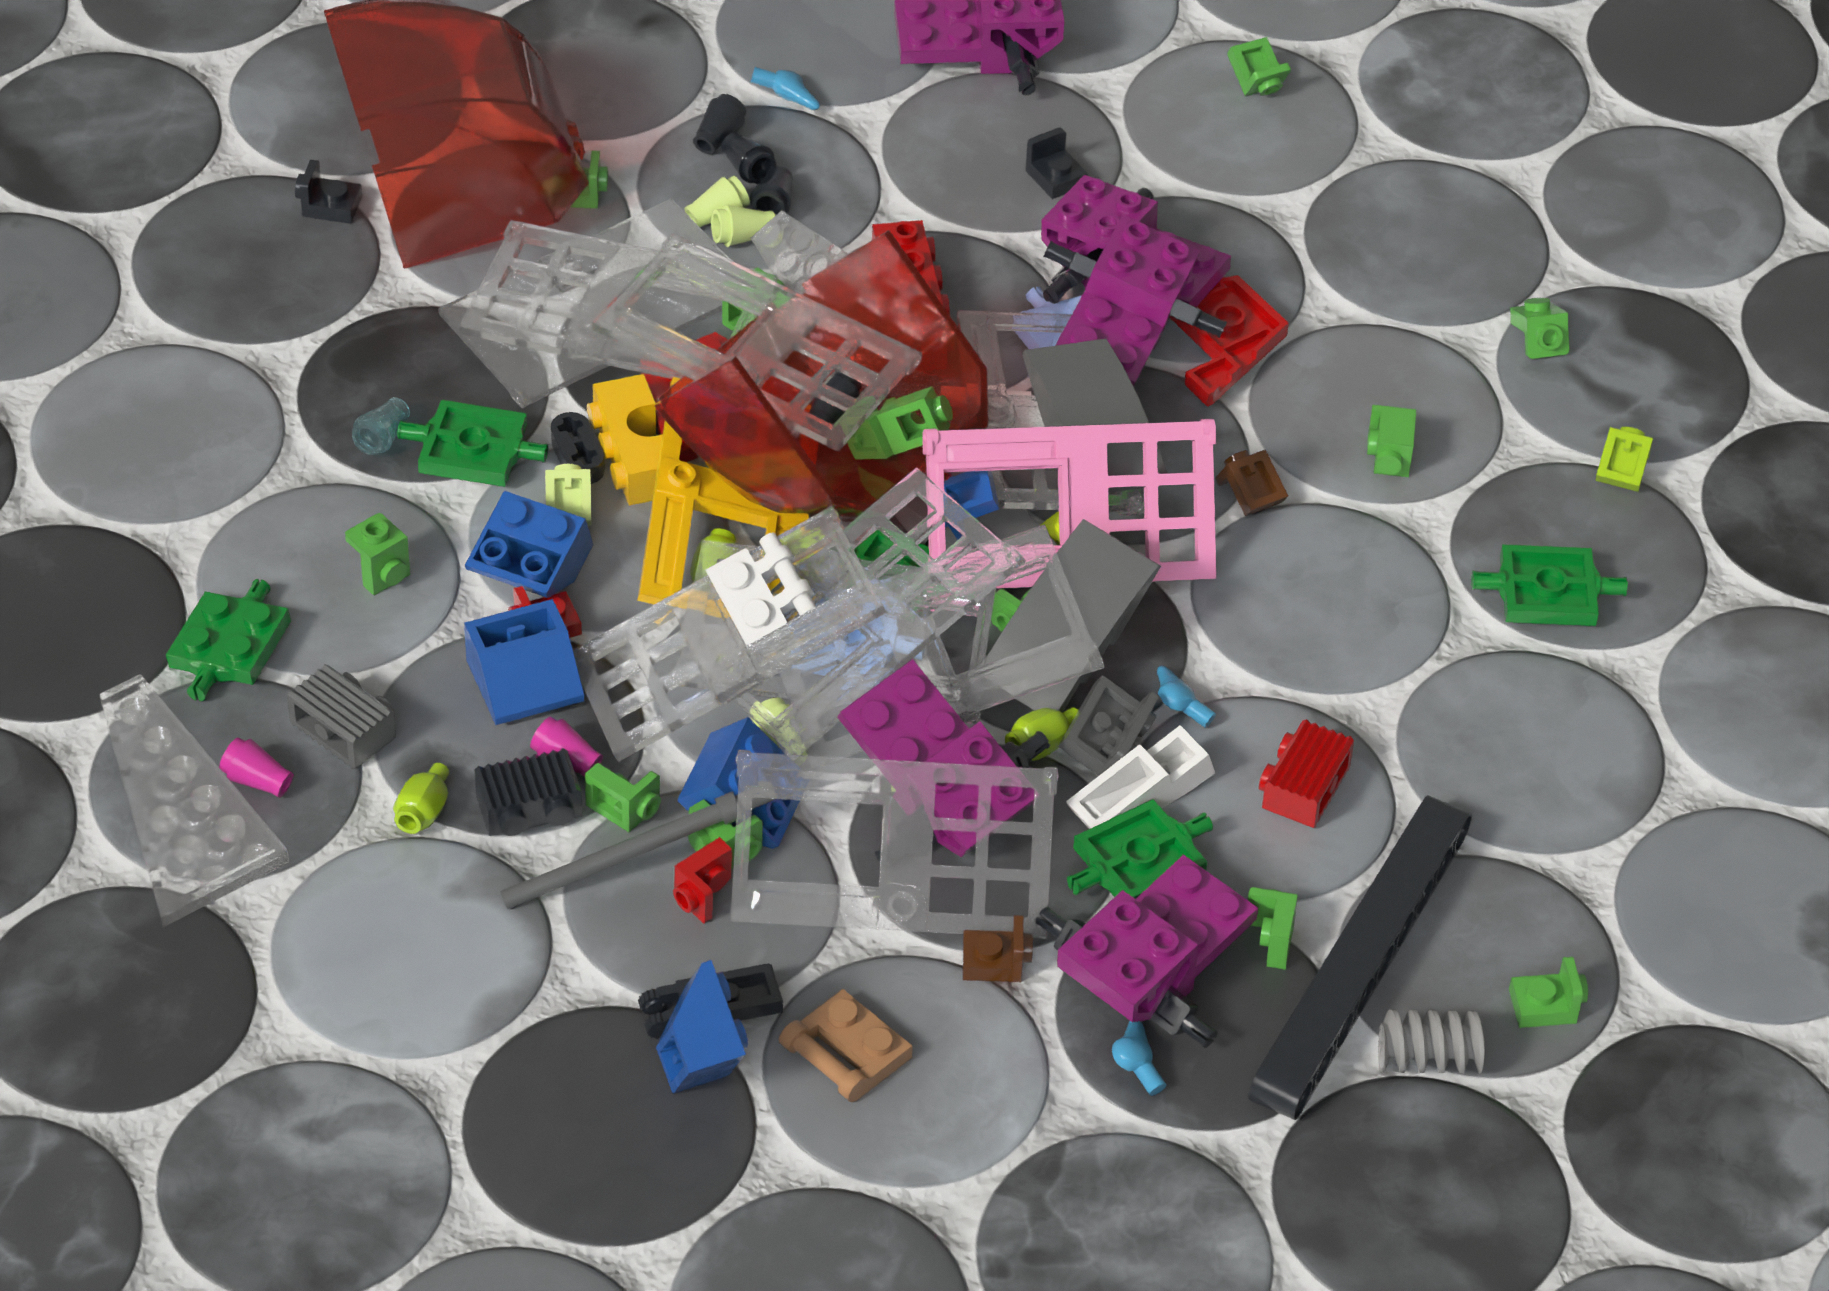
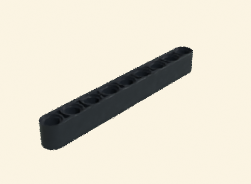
[1249,795,1472,1120]

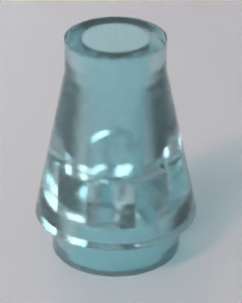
[352,397,410,455]

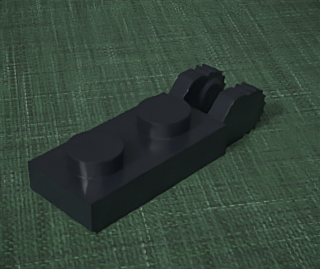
[638,963,783,1039]

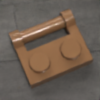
[779,989,913,1102]

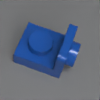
[944,471,1000,541]

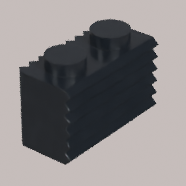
[474,748,582,836]

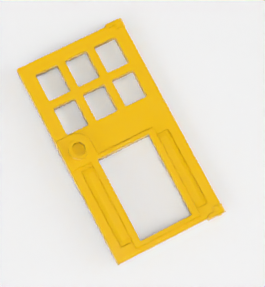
[637,376,819,641]

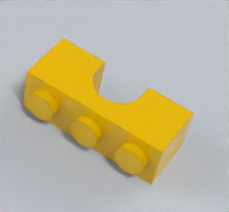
[587,374,663,506]

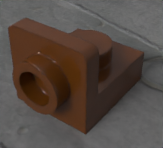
[1215,449,1288,516]
[962,915,1033,982]

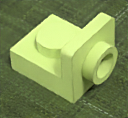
[545,464,591,526]

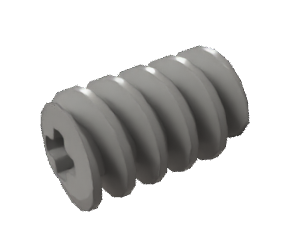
[1378,1009,1485,1074]

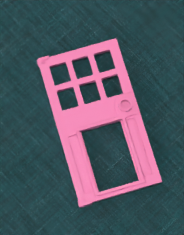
[923,419,1216,591]

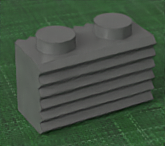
[287,664,396,769]

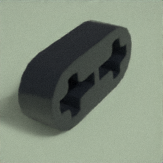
[550,412,605,484]

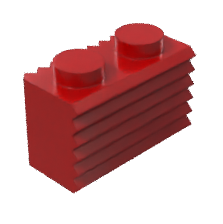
[1258,719,1354,828]

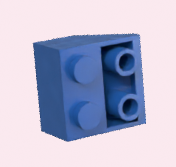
[465,490,594,598]
[464,599,584,725]
[677,717,810,849]
[656,960,748,1094]

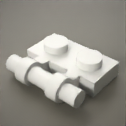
[706,533,818,652]

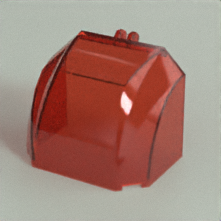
[324,0,589,269]
[654,230,988,522]

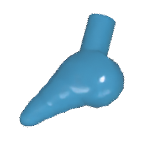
[750,67,820,110]
[1157,665,1216,728]
[1112,1021,1166,1096]

